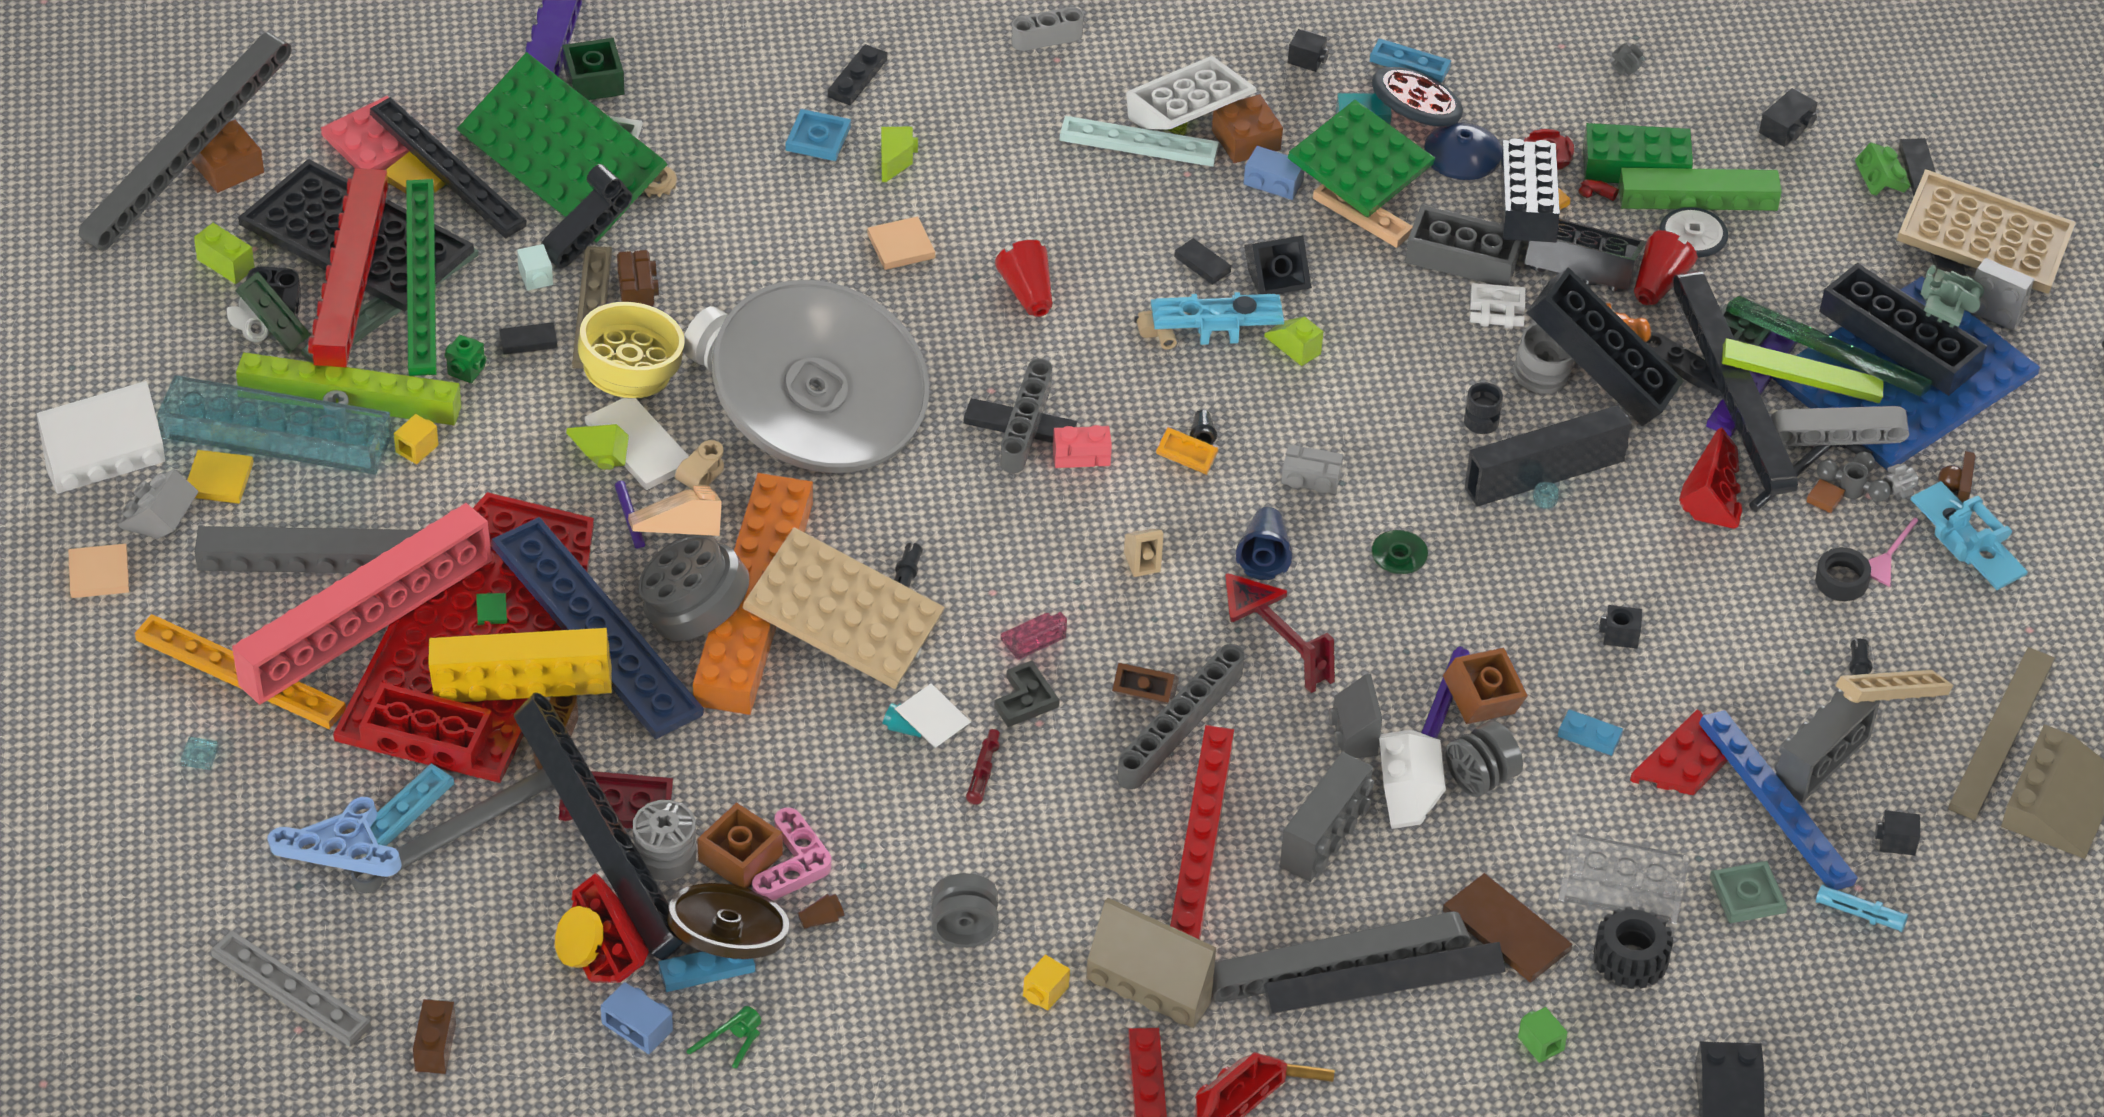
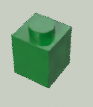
[477,593,507,625]

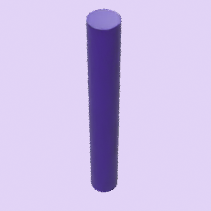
[614,481,646,549]

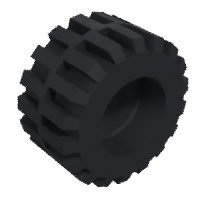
[1593,906,1673,989]

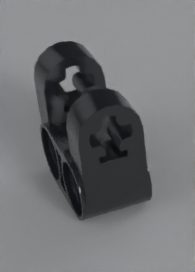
[246,266,301,318]

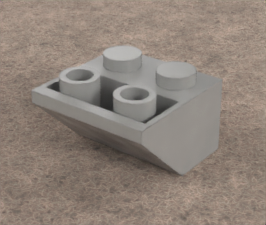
[117,469,199,539]

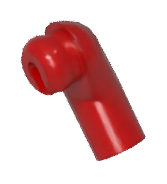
[1578,179,1619,201]

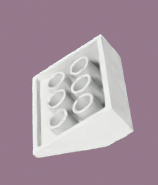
[1126,56,1257,129]
[36,381,165,494]

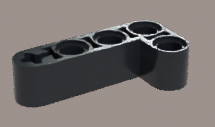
[541,164,632,268]

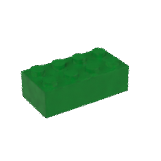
[1583,123,1693,184]

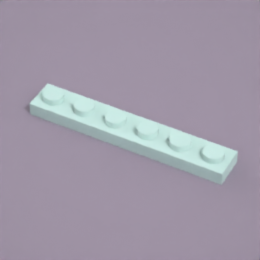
[1060,116,1219,167]

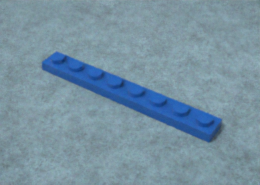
[1699,710,1858,890]

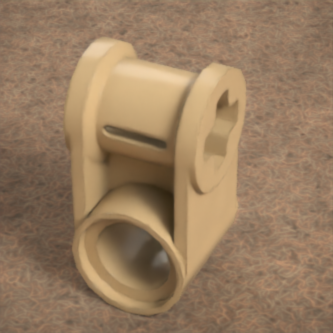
[675,440,724,489]

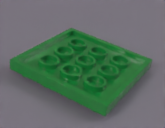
[1288,100,1435,218]

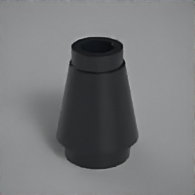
[1190,410,1217,445]

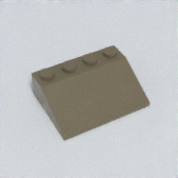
[2001,724,2104,859]
[1086,897,1216,1029]

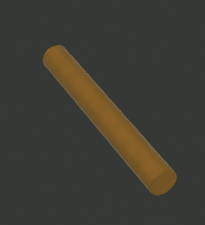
[1286,1064,1335,1082]

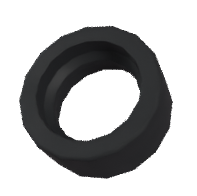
[1815,547,1871,602]

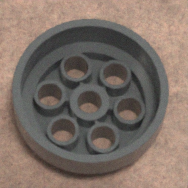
[639,535,750,641]

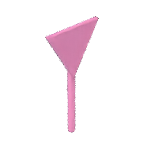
[1868,518,1918,587]

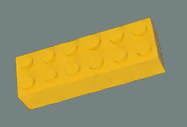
[429,628,612,702]

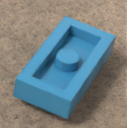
[1557,709,1623,756]

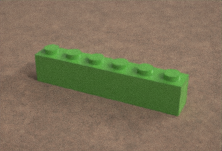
[1618,168,1782,211]

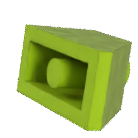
[881,126,918,182]
[1264,316,1324,367]
[566,424,629,470]

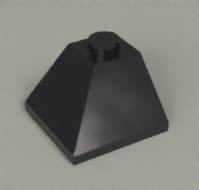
[1244,235,1312,294]

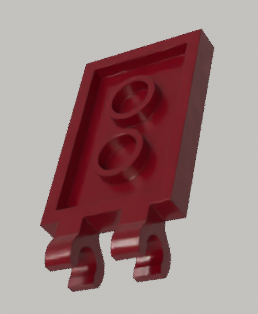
[558,771,673,829]

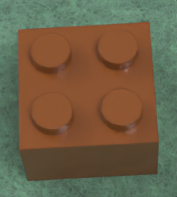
[1212,94,1283,163]
[191,119,264,193]
[1443,647,1528,725]
[697,802,783,888]

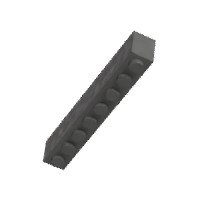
[194,526,421,573]

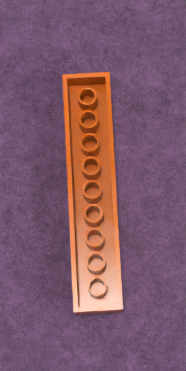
[693,473,813,715]

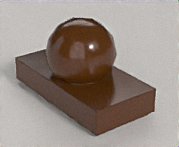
[1938,451,1976,503]

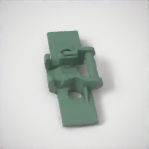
[1921,265,1984,328]

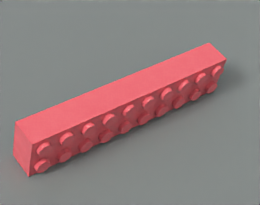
[232,503,492,705]

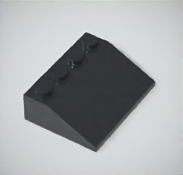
[1524,219,1647,292]

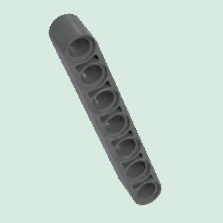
[1117,644,1244,789]

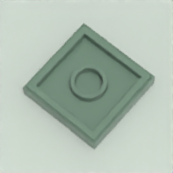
[1710,861,1787,924]

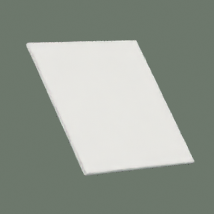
[895,684,971,748]

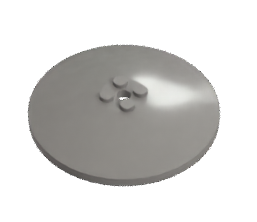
[712,280,929,473]

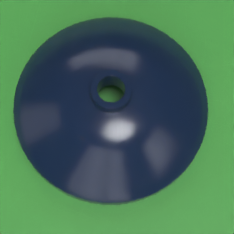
[1424,122,1502,180]

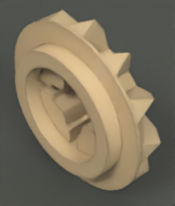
[642,166,677,198]

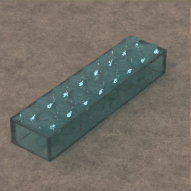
[157,375,392,475]

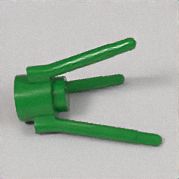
[686,1006,761,1068]

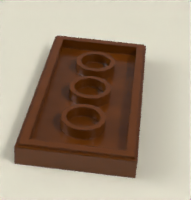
[1442,873,1573,983]

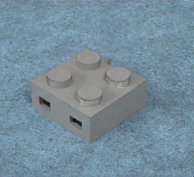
[1972,258,2035,331]

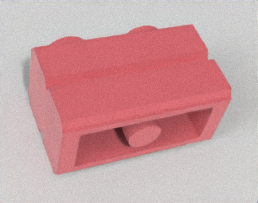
[1053,425,1112,468]

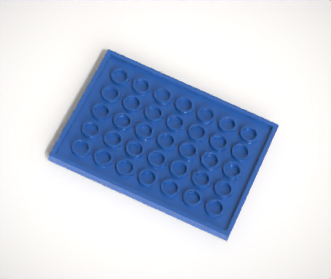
[1772,276,2040,471]

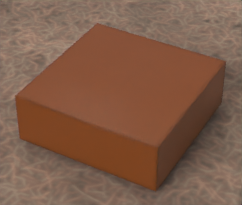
[1806,479,1845,513]

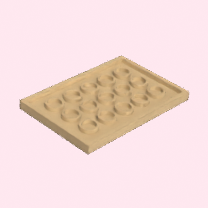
[1897,169,2076,294]
[742,527,945,689]

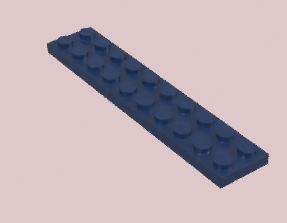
[491,517,704,740]

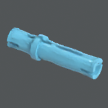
[1816,884,1908,932]

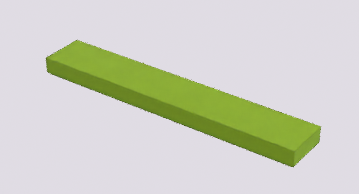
[1722,338,1883,403]

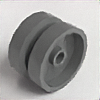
[931,873,999,948]

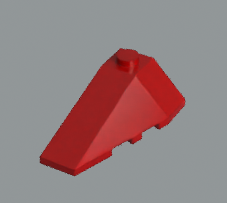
[1679,427,1742,529]

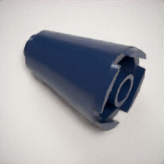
[1236,507,1292,580]

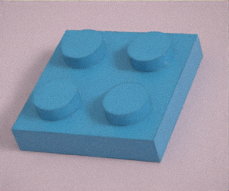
[785,109,851,161]

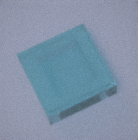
[181,737,219,770]

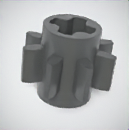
[1611,43,1643,75]

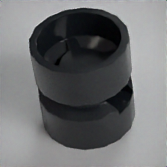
[1464,382,1503,434]

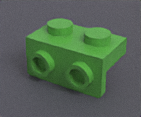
[1855,142,1911,196]

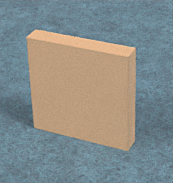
[867,216,935,270]
[68,544,129,598]

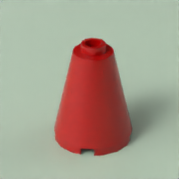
[1634,230,1698,305]
[995,240,1053,317]

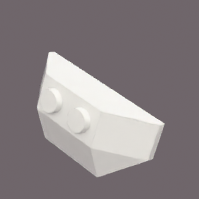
[1379,730,1446,829]

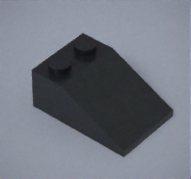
[1695,1041,1765,1117]

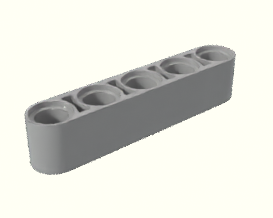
[1771,406,1909,446]

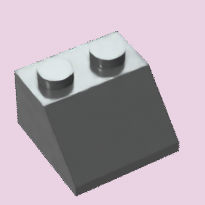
[1329,674,1383,758]

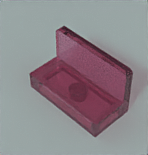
[1000,612,1067,660]

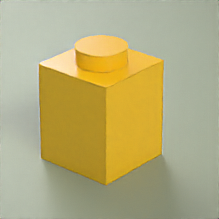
[394,414,439,464]
[1023,954,1070,1011]

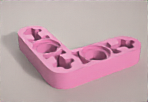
[752,808,831,901]

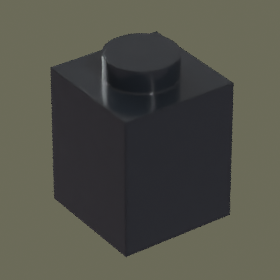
[1288,29,1329,72]
[1875,810,1920,856]

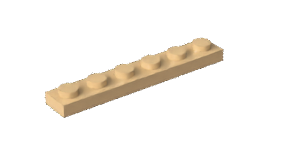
[1835,670,1954,703]

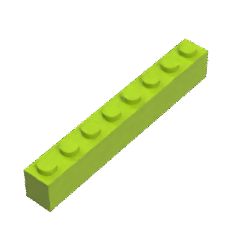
[236,352,461,426]

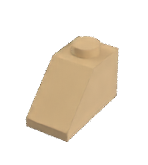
[1124,529,1164,577]

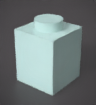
[517,244,553,291]

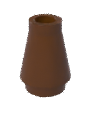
[797,894,845,929]

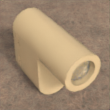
[1134,310,1177,349]

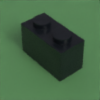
[1759,88,1818,147]

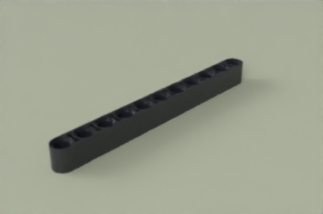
[1673,271,1798,496]
[514,693,684,960]

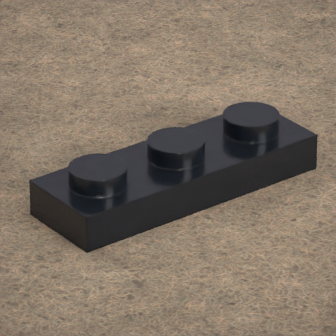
[828,44,888,106]

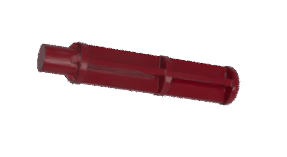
[966,729,1000,805]

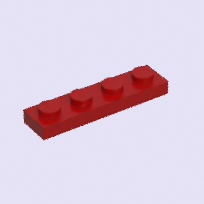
[1128,1028,1167,1117]

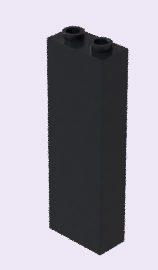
[1464,405,1632,507]

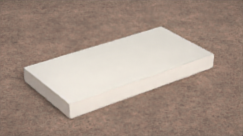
[585,398,689,490]

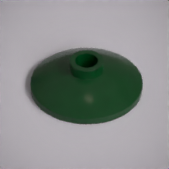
[1371,530,1428,574]

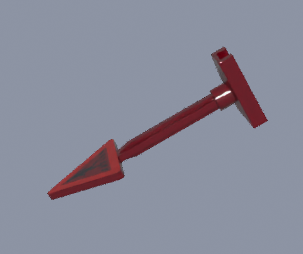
[1225,573,1335,693]

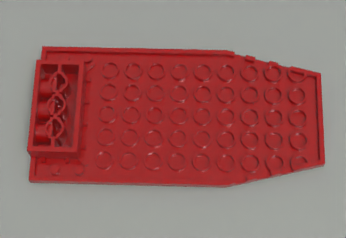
[333,492,594,783]

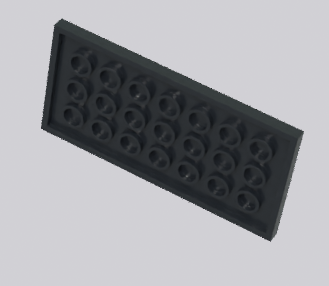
[238,159,474,312]

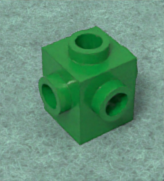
[444,334,486,384]

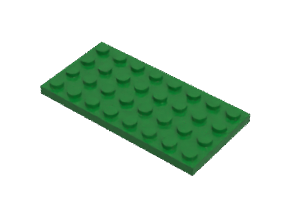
[456,52,668,243]

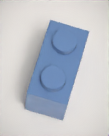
[1244,146,1305,200]
[601,982,673,1054]

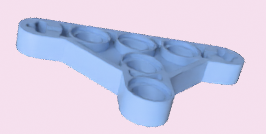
[267,797,402,877]

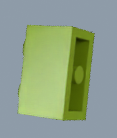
[194,223,255,284]

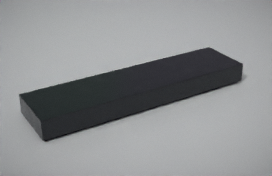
[963,398,1077,443]

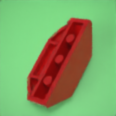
[571,873,649,983]
[1195,1052,1287,1117]

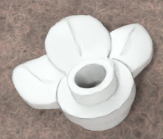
[227,297,270,342]

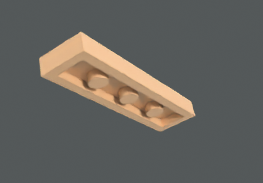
[1313,184,1413,248]

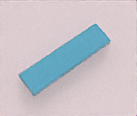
[370,763,454,846]

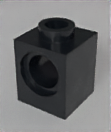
[1599,605,1642,649]

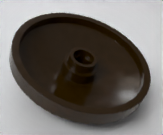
[667,883,789,959]

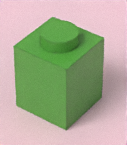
[1518,1007,1568,1063]

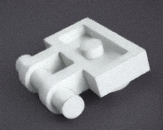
[1470,283,1525,329]

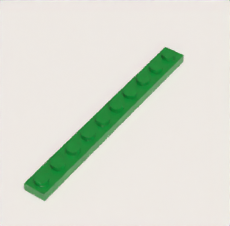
[406,179,437,376]

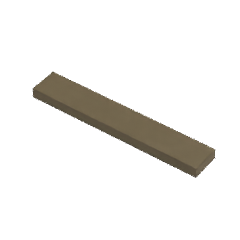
[572,246,612,369]

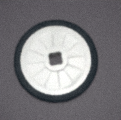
[1659,207,1728,258]

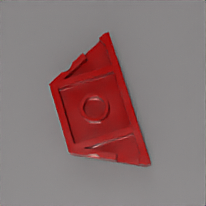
[1630,709,1728,796]

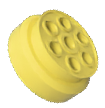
[578,302,685,398]

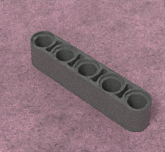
[1000,358,1053,474]

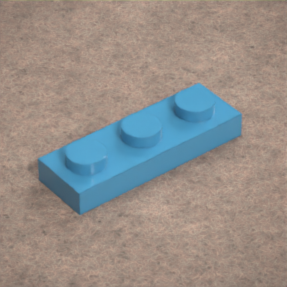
[1369,38,1451,83]
[658,951,755,992]

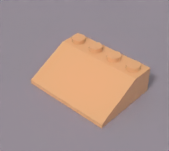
[628,485,722,536]

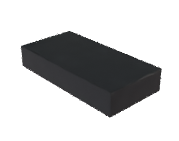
[1174,238,1232,285]
[499,322,558,355]

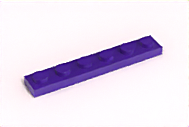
[1706,321,1802,437]

